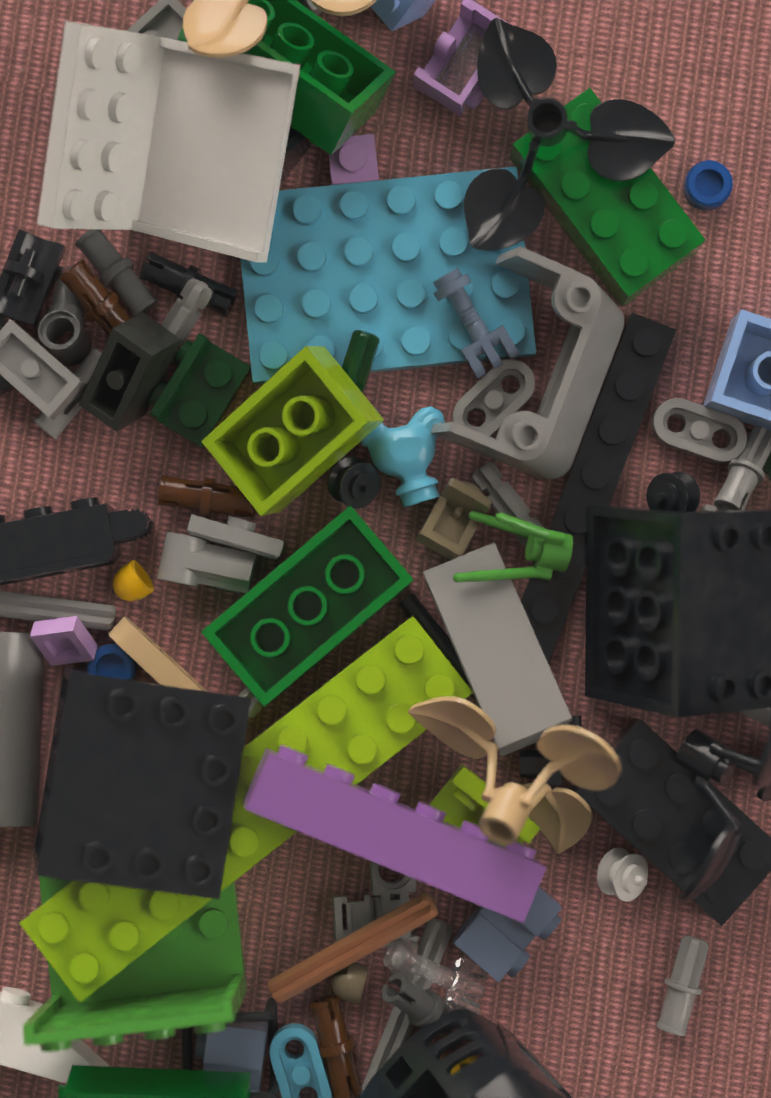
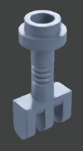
[433,268,519,379]

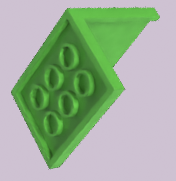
[23,876,247,1052]

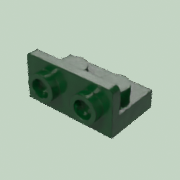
[149,333,251,449]

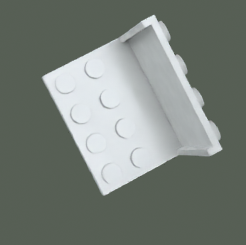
[37,21,300,262]

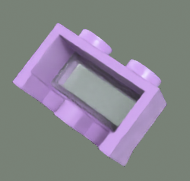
[413,0,506,116]

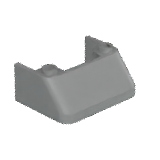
[431,246,624,479]

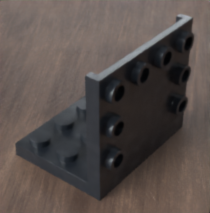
[585,505,771,718]
[33,666,251,899]

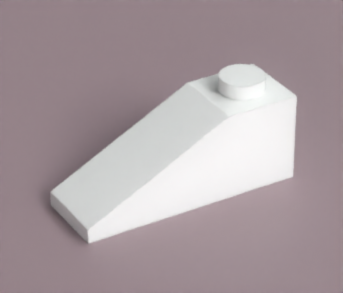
[0,987,110,1083]

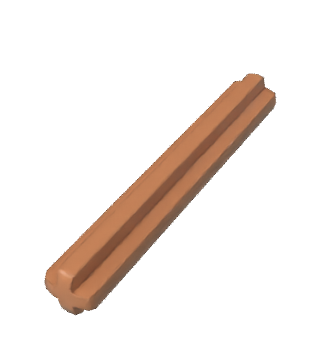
[267,893,438,1003]

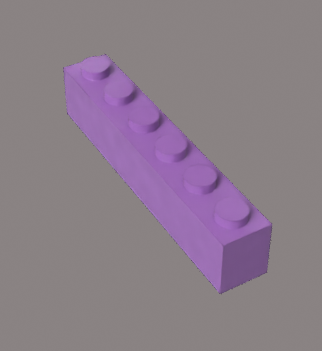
[243,744,547,923]

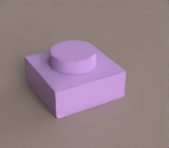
[329,134,379,185]
[30,616,98,666]

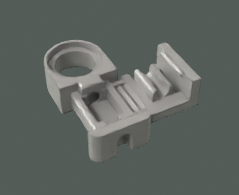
[332,861,419,947]

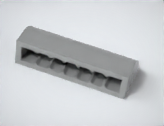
[423,542,572,757]
[0,632,44,827]

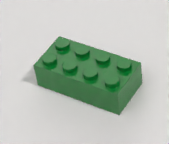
[177,0,396,155]
[509,87,706,307]
[201,505,414,707]

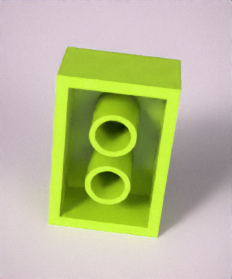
[201,346,384,516]

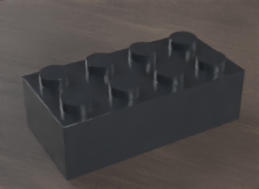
[570,718,771,926]

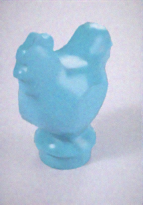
[361,406,445,508]

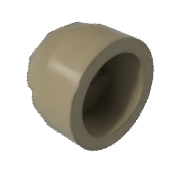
[331,963,369,1005]

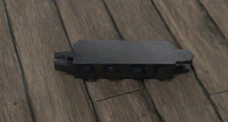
[0,497,154,586]

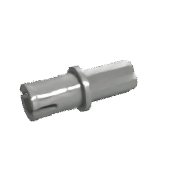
[713,426,771,511]
[656,935,709,1036]

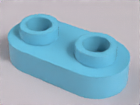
[269,1023,332,1098]

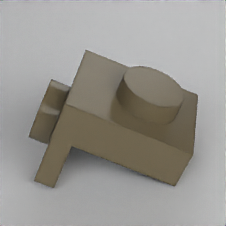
[415,478,493,560]

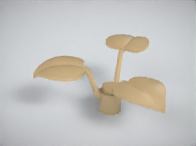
[183,0,377,58]
[407,696,621,854]

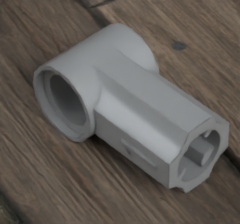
[156,532,257,594]

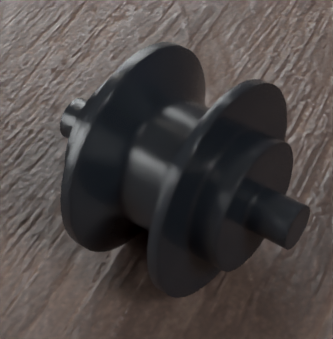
[327,456,380,509]
[646,472,700,512]

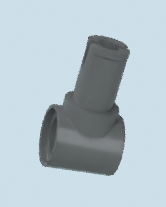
[38,266,92,366]

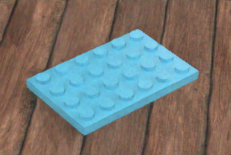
[240,166,536,385]

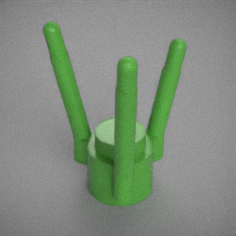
[453,511,573,583]

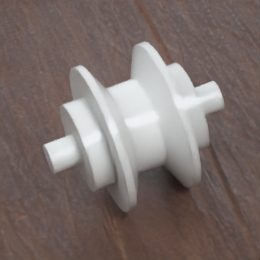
[597,848,648,901]

